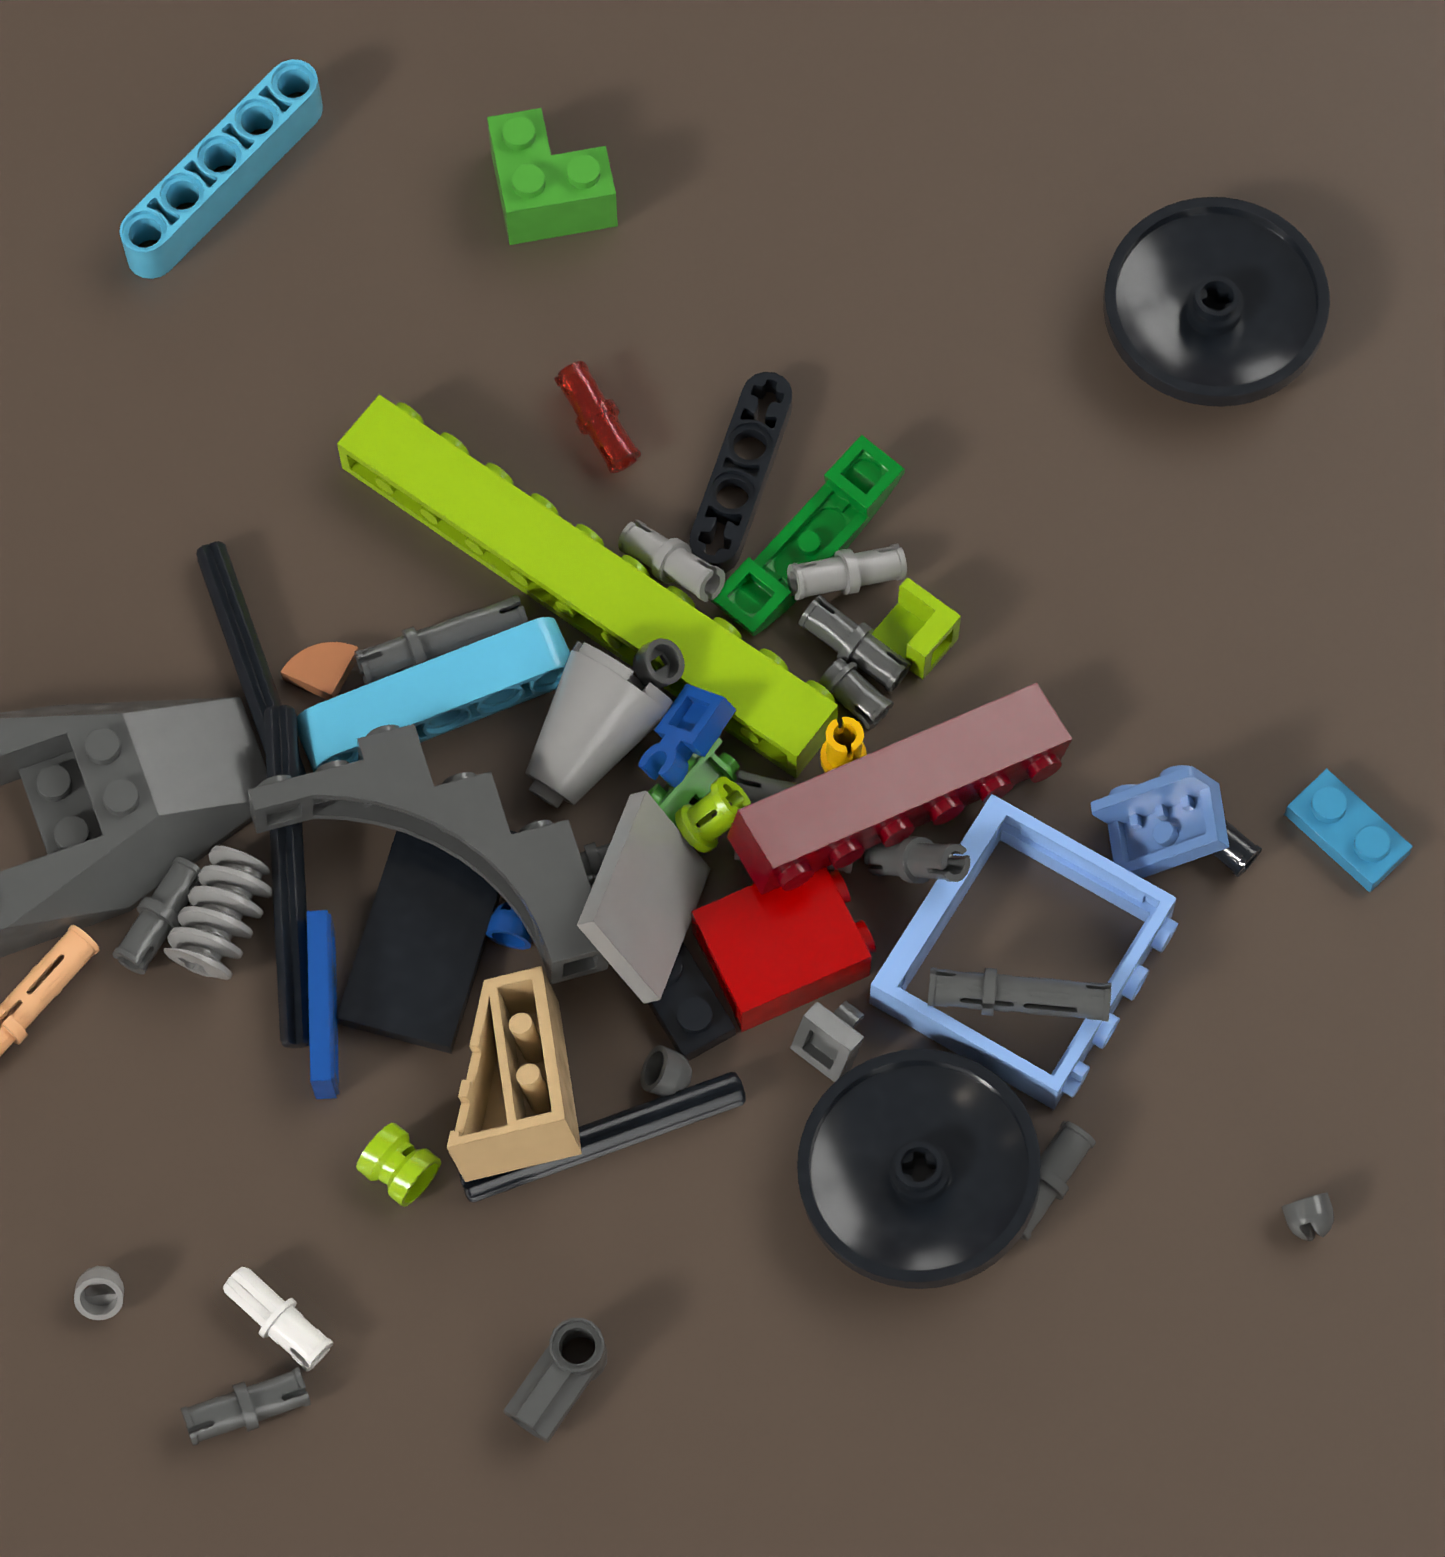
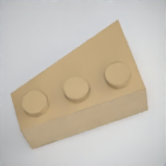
[447,966,582,1182]

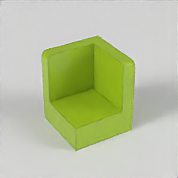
[872,578,961,680]

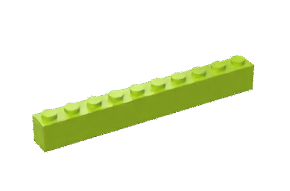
[337,394,838,778]

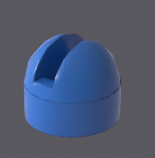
[486,902,533,950]

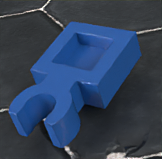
[638,684,736,788]

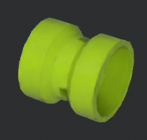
[356,1123,441,1207]

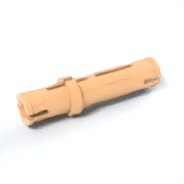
[0,925,100,1057]

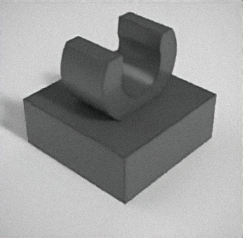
[790,1001,864,1082]

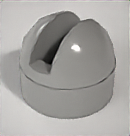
[74,1266,124,1320]

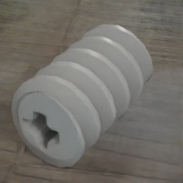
[163,846,273,980]

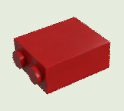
[691,867,876,1032]

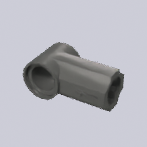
[503,1318,607,1443]

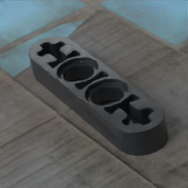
[689,372,793,573]

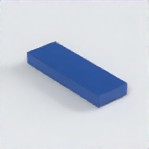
[307,910,340,1099]

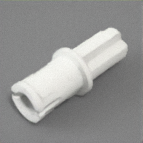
[223,1267,334,1372]

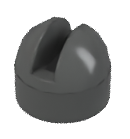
[632,638,685,688]
[640,1045,692,1097]
[1281,1192,1334,1241]

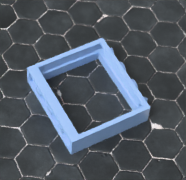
[869,794,1179,1110]

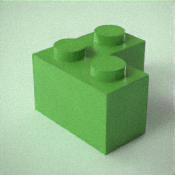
[487,108,618,245]

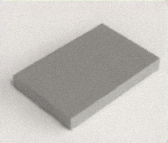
[577,791,711,1004]

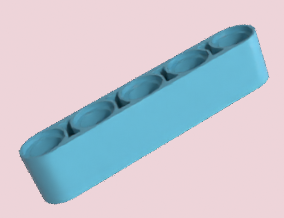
[119,59,323,279]
[297,617,570,772]

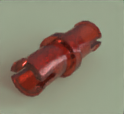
[554,361,641,473]

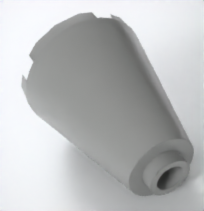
[525,641,673,809]

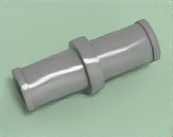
[618,520,725,602]
[787,543,907,600]

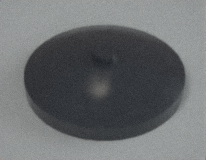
[1103,197,1330,407]
[797,1049,1041,1289]

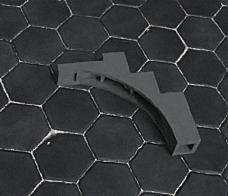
[248,724,608,984]

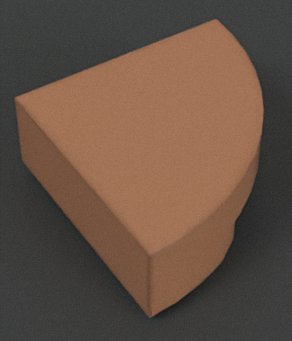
[281,642,359,700]

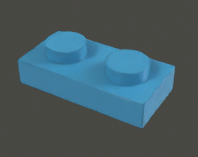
[1284,768,1413,893]

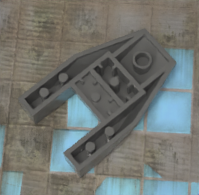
[0,697,267,958]

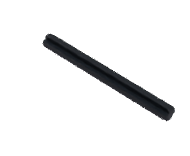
[264,705,310,1049]

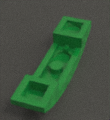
[711,434,905,636]

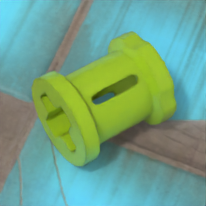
[675,777,751,853]

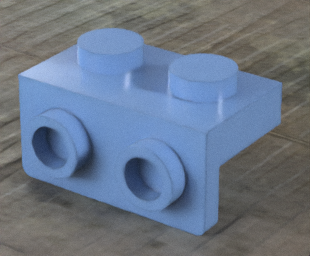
[1090,765,1229,878]

